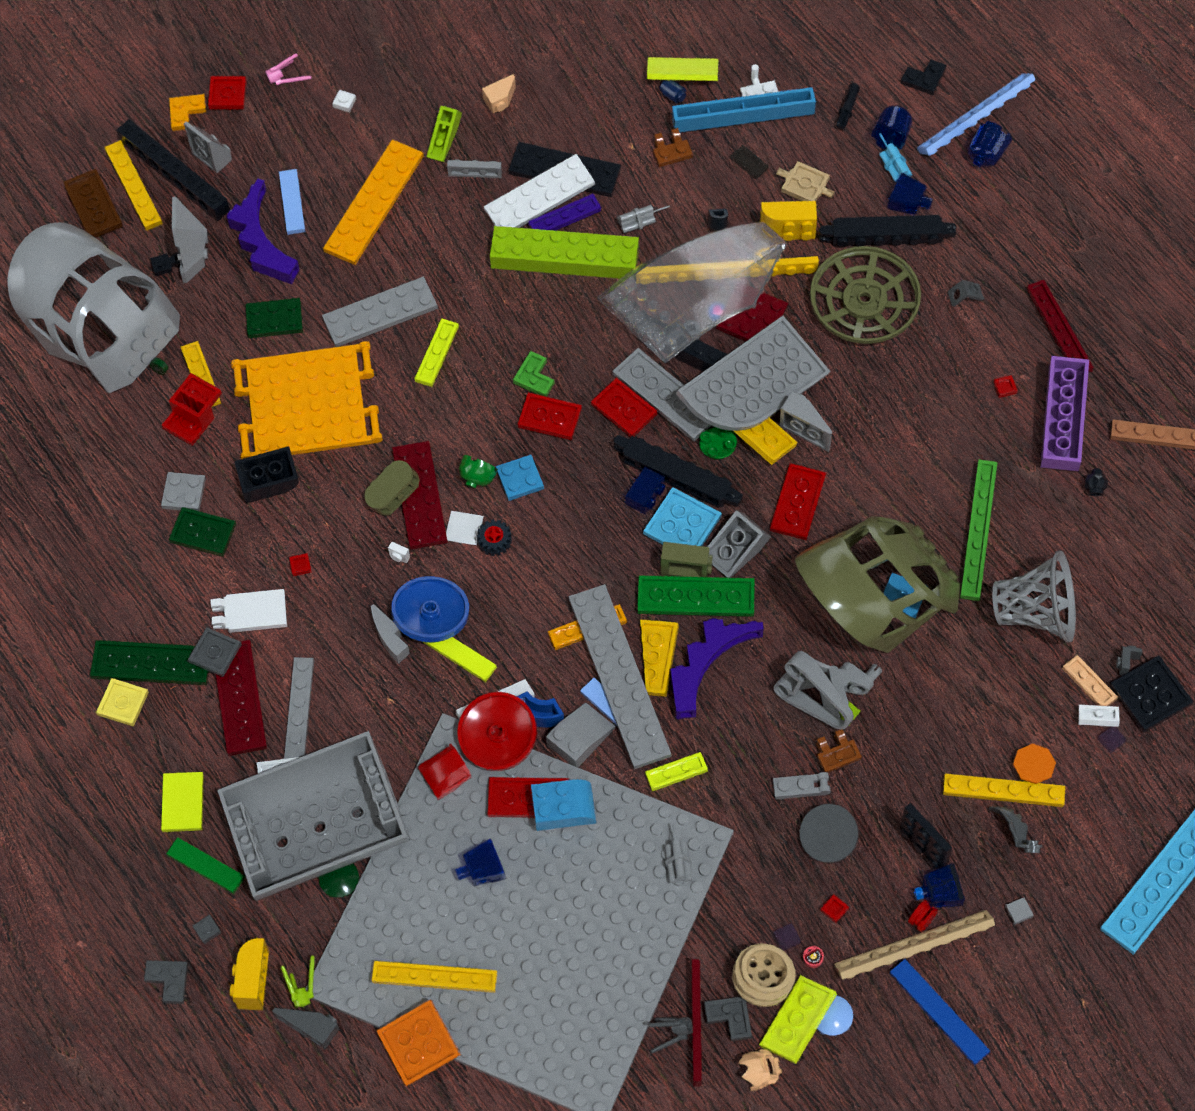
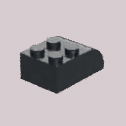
[234,446,299,503]

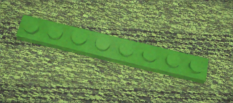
[960,460,997,601]

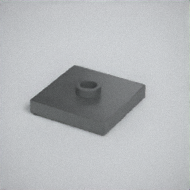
[188,627,242,677]

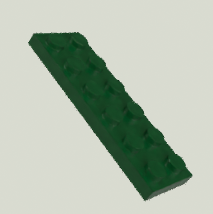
[90,640,209,685]

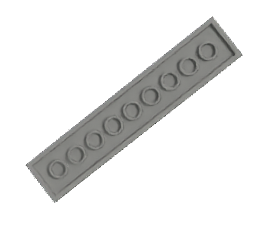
[569,584,671,769]

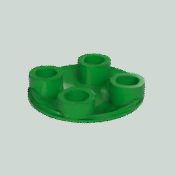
[699,427,737,459]

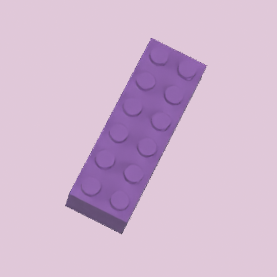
[1040,356,1089,471]

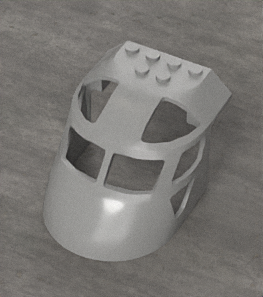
[8,222,180,393]

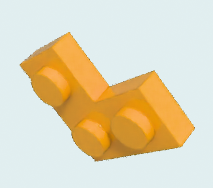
[169,94,206,131]

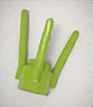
[281,955,314,1008]

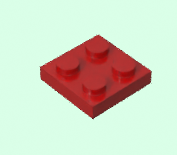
[208,76,247,109]

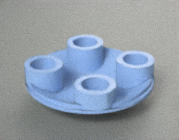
[817,996,853,1036]

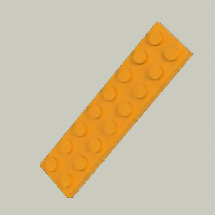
[323,140,424,265]

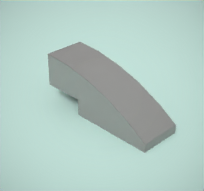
[371,604,410,664]

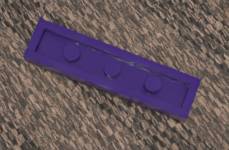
[528,194,601,231]

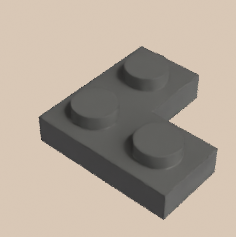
[144,961,188,1004]
[704,997,752,1041]

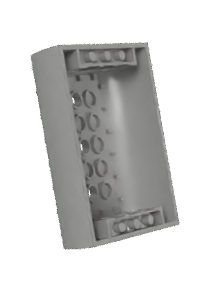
[217,731,410,901]

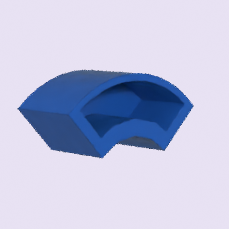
[517,691,564,728]

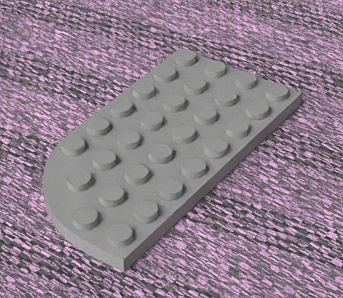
[676,316,831,431]

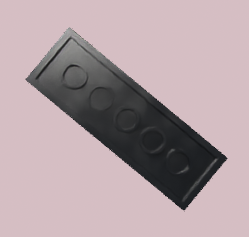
[508,142,621,198]

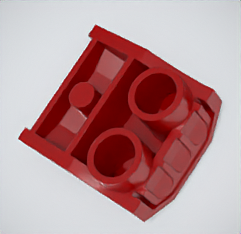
[417,743,472,800]

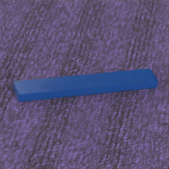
[889,959,990,1066]

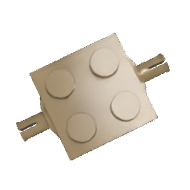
[777,162,835,201]

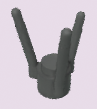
[648,1017,693,1053]

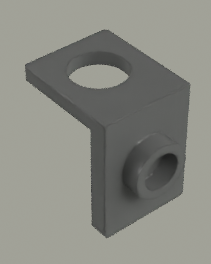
[948,280,984,307]

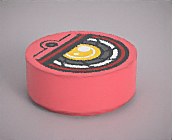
[803,946,824,968]

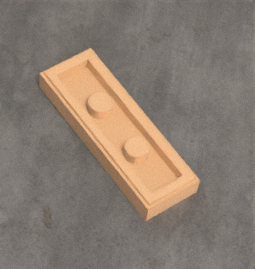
[1062,655,1118,706]

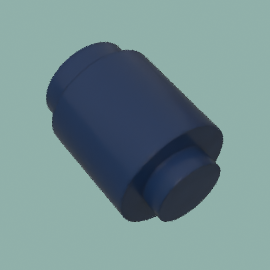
[660,80,686,103]

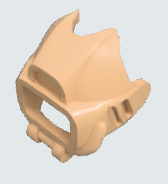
[739,1049,782,1091]

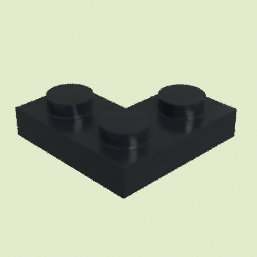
[901,59,947,95]

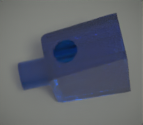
[888,173,934,215]
[455,839,506,886]

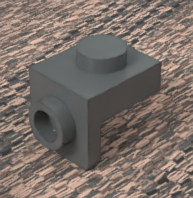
[1116,646,1143,676]

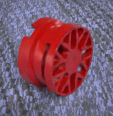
[908,900,938,932]

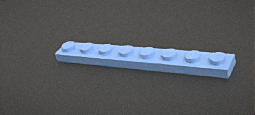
[917,73,1035,155]

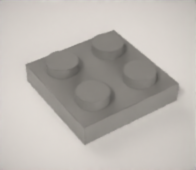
[161,472,206,511]

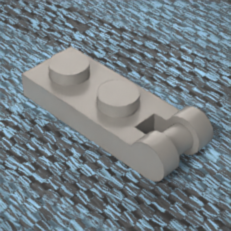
[773,772,831,799]

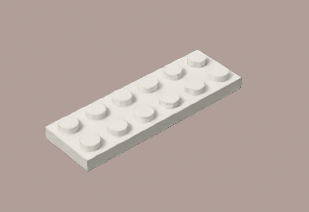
[484,154,595,228]

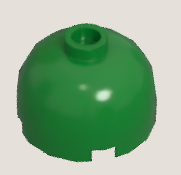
[459,455,498,489]

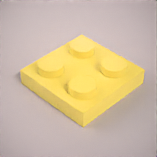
[96,678,149,727]

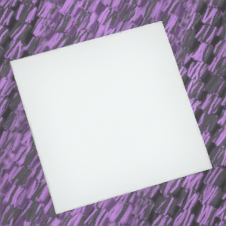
[446,511,484,545]

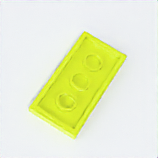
[647,57,718,81]
[759,975,837,1064]

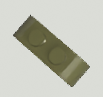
[365,460,419,516]

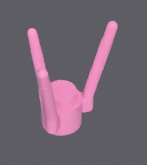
[265,54,311,85]

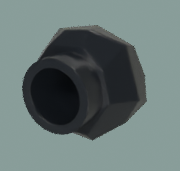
[1084,468,1108,496]

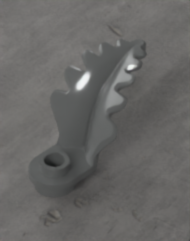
[989,806,1042,853]

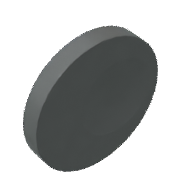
[800,804,859,863]

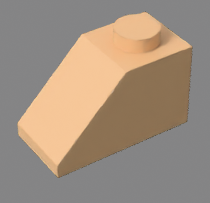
[482,74,516,114]

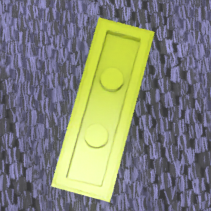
[645,752,708,792]

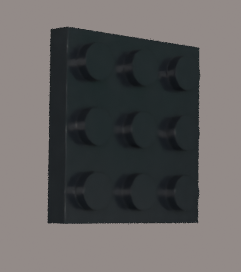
[1110,655,1194,733]
[900,803,952,872]

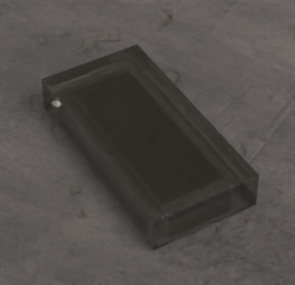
[730,145,769,179]

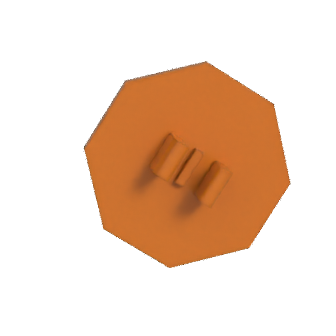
[1013,744,1056,784]

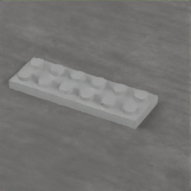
[322,276,438,347]
[613,348,711,442]

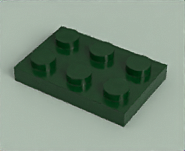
[246,298,303,339]
[169,507,236,557]

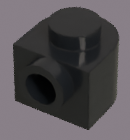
[708,209,728,232]

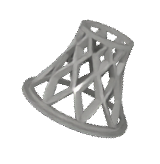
[992,550,1076,643]

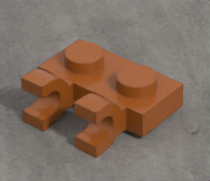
[653,128,693,167]
[816,729,862,773]

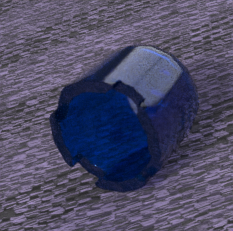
[871,105,913,150]
[968,121,1012,167]

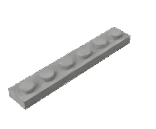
[284,657,314,759]

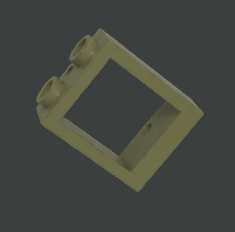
[661,542,713,577]

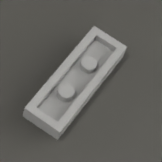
[447,159,502,178]

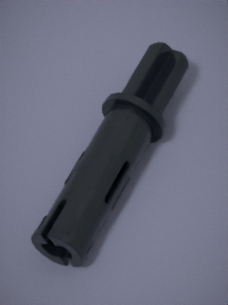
[836,83,860,130]

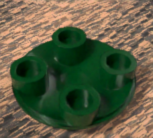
[319,863,359,898]

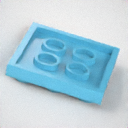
[643,487,722,546]

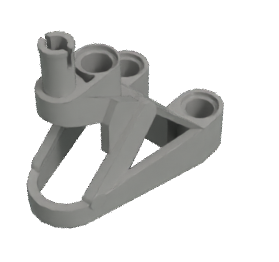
[774,651,882,730]

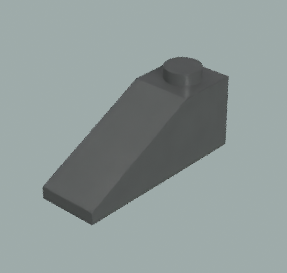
[272,1008,339,1050]

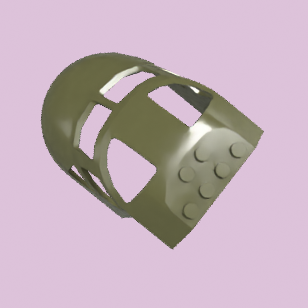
[795,516,960,653]

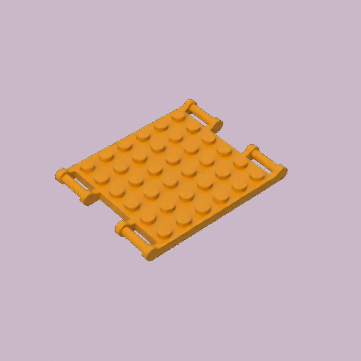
[231,341,383,459]

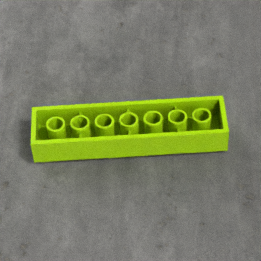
[490,226,639,280]

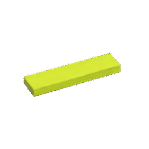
[415,318,459,387]
[423,637,497,683]

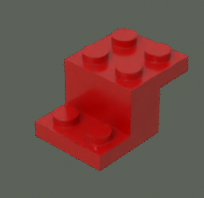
[161,373,222,446]

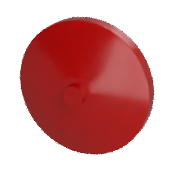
[457,692,537,771]

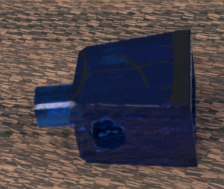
[914,863,965,908]

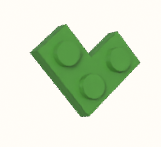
[513,351,555,397]

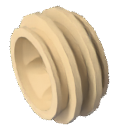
[732,943,796,1007]

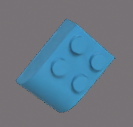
[531,779,597,831]

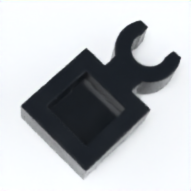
[150,252,180,277]

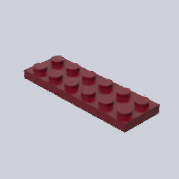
[392,441,448,550]
[216,640,267,756]

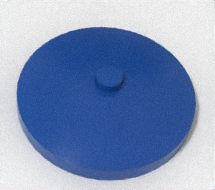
[391,576,469,642]

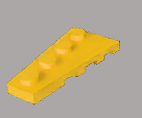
[640,620,679,697]

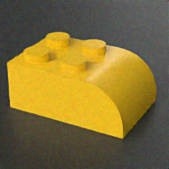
[760,201,817,241]
[230,938,269,1010]

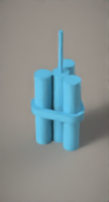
[879,134,912,182]

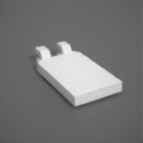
[211,589,287,633]

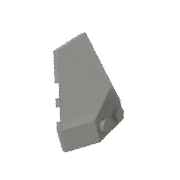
[172,197,208,283]

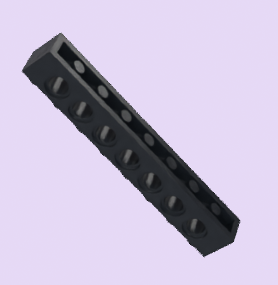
[116,119,230,222]

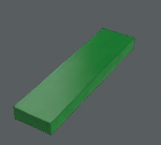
[166,837,245,894]

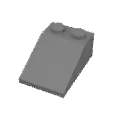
[184,121,232,173]
[780,391,832,452]
[708,510,771,578]
[546,703,616,767]

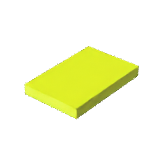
[161,772,204,832]

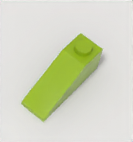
[427,106,462,162]

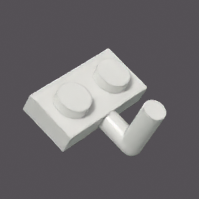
[740,65,778,97]

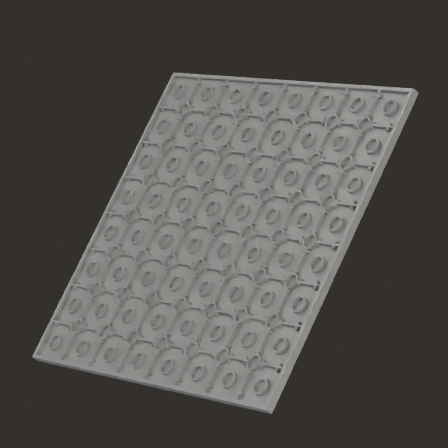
[306,713,734,1111]

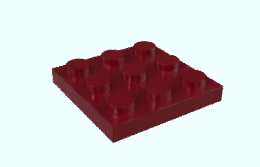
[716,282,788,341]

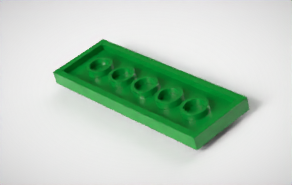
[638,576,755,617]

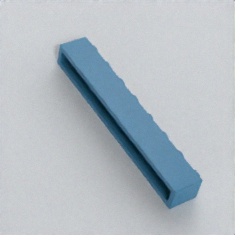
[672,87,816,132]

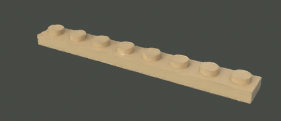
[834,910,995,979]

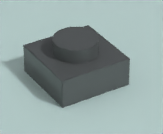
[193,915,221,944]

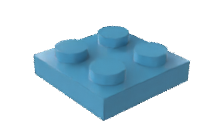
[496,455,544,501]

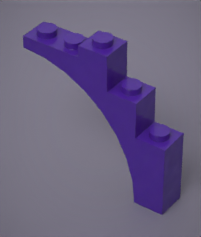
[227,179,300,284]
[671,618,764,719]

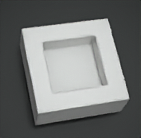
[333,90,356,112]
[388,542,410,563]

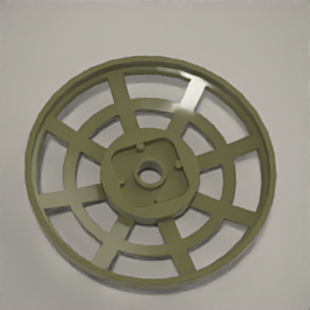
[810,246,921,344]

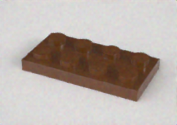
[63,169,123,238]

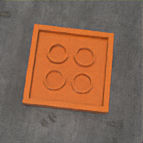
[377,1000,461,1086]

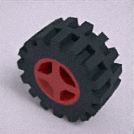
[477,519,512,556]

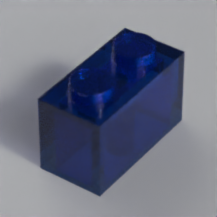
[625,467,666,514]

